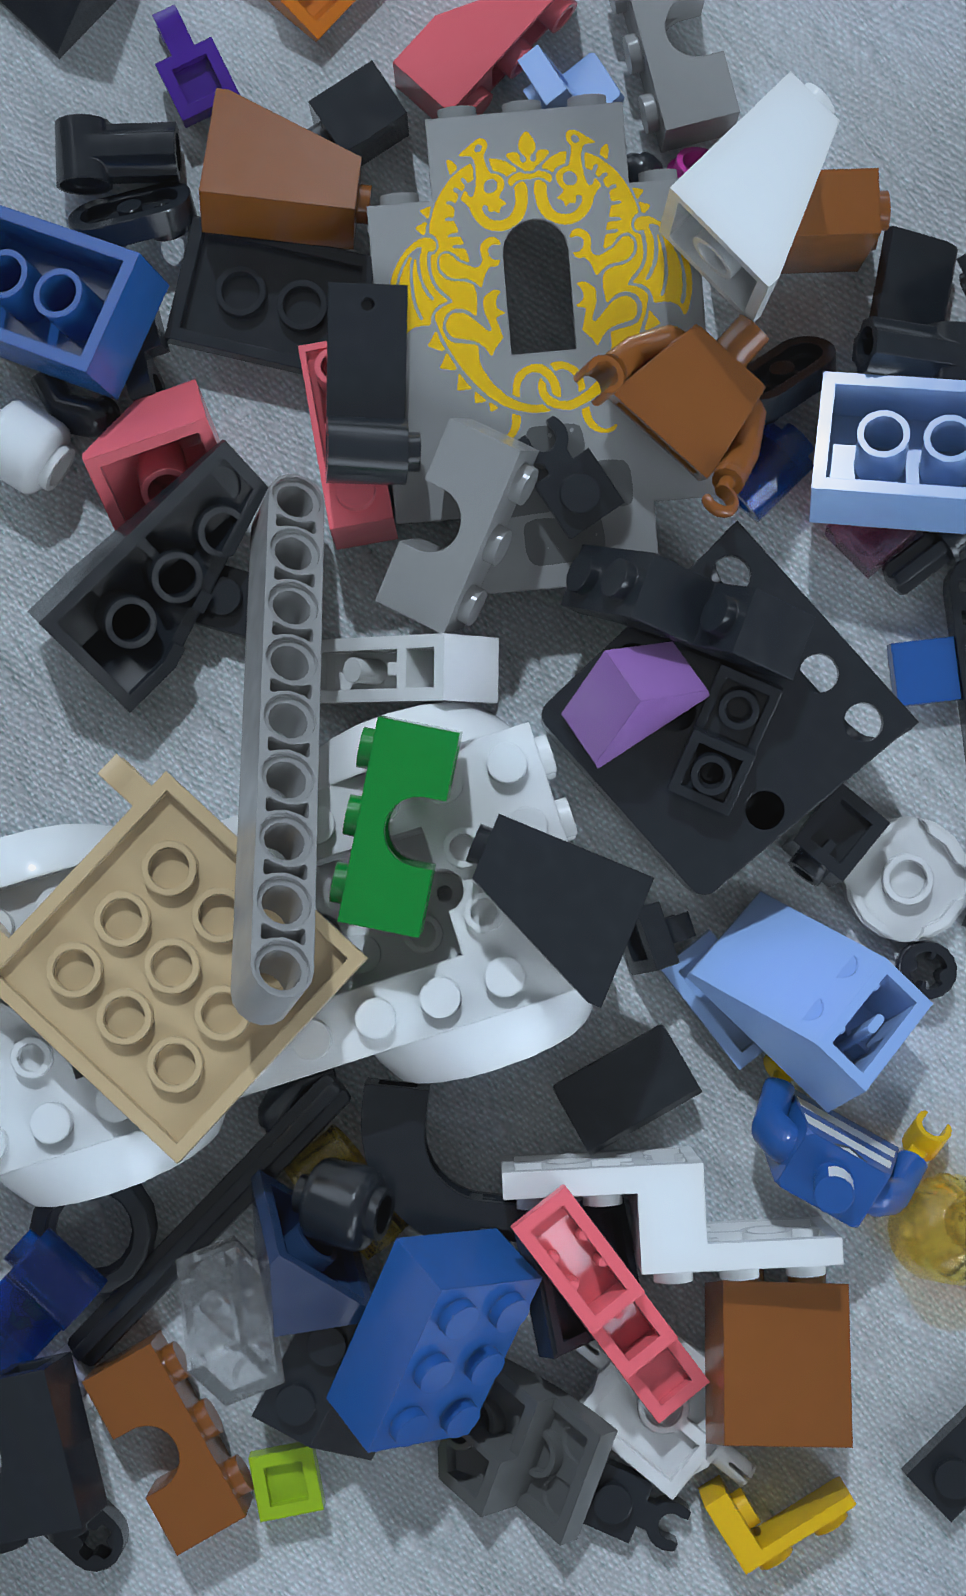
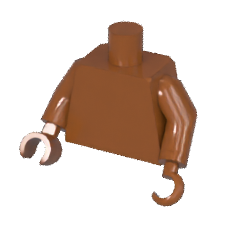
[573,314,769,518]

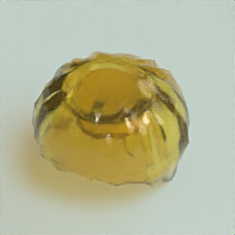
[887,1173,966,1286]

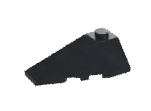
[27,439,269,713]

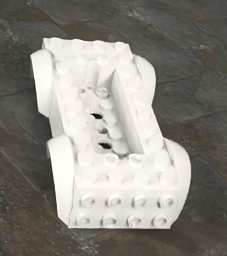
[0,702,593,1207]

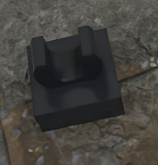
[624,901,696,975]

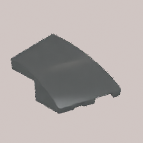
[438,1358,618,1546]

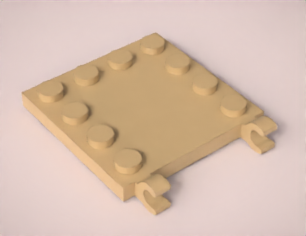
[0,753,368,1164]

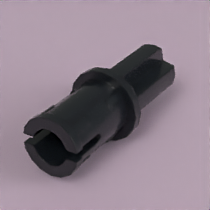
[882,531,966,595]

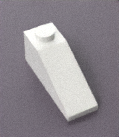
[320,633,499,704]

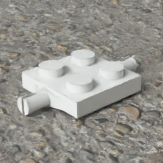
[575,1324,757,1500]

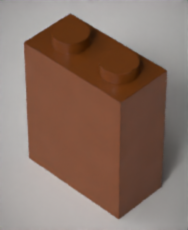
[781,168,891,274]
[704,1269,853,1448]

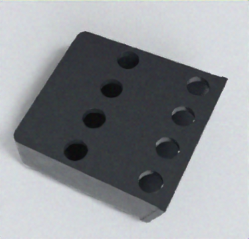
[541,520,919,895]

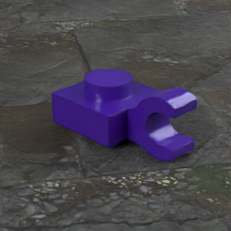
[152,4,240,128]

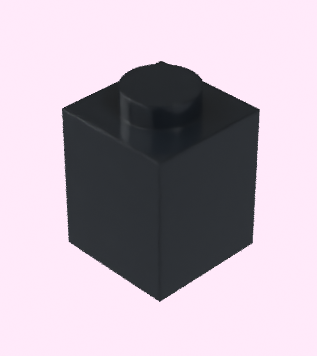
[307,60,409,166]

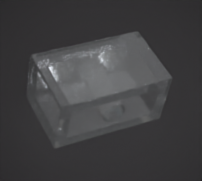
[176,1235,285,1406]

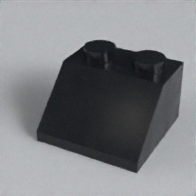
[252,1324,376,1461]

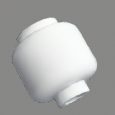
[0,399,75,495]

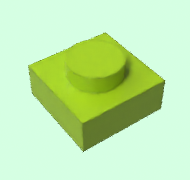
[248,1442,326,1522]

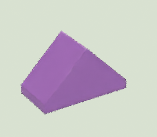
[561,641,710,768]

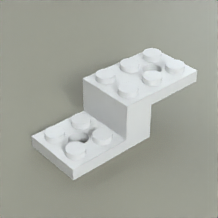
[501,1146,844,1284]

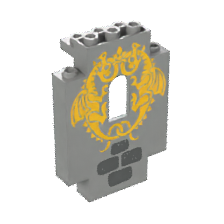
[367,94,716,594]

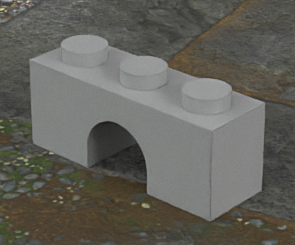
[609,0,740,153]
[375,418,539,633]

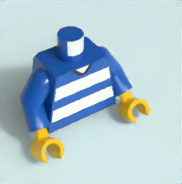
[751,1054,952,1228]

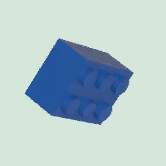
[0,205,169,400]
[326,1228,542,1453]

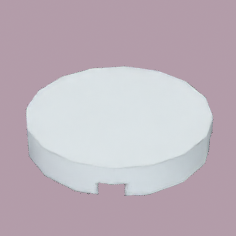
[842,816,966,942]

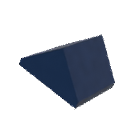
[251,1169,372,1337]

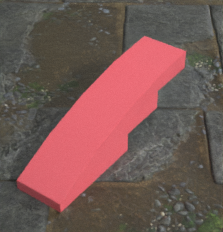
[510,1184,710,1424]

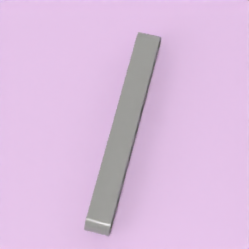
[231,474,325,1025]

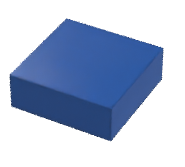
[887,636,962,707]

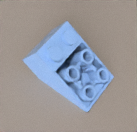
[686,892,933,1113]

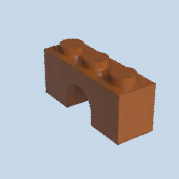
[82,1330,254,1556]

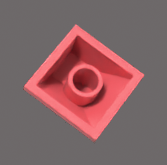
[82,379,220,531]

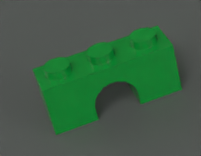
[329,716,463,938]

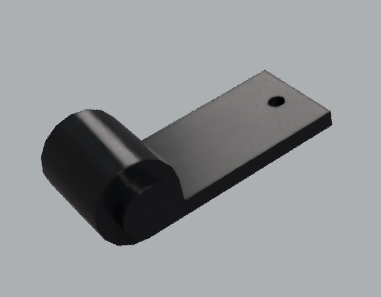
[325,282,421,485]

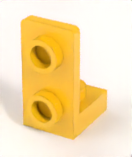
[698,1475,856,1575]

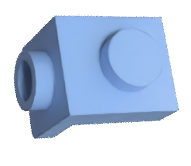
[517,44,625,109]

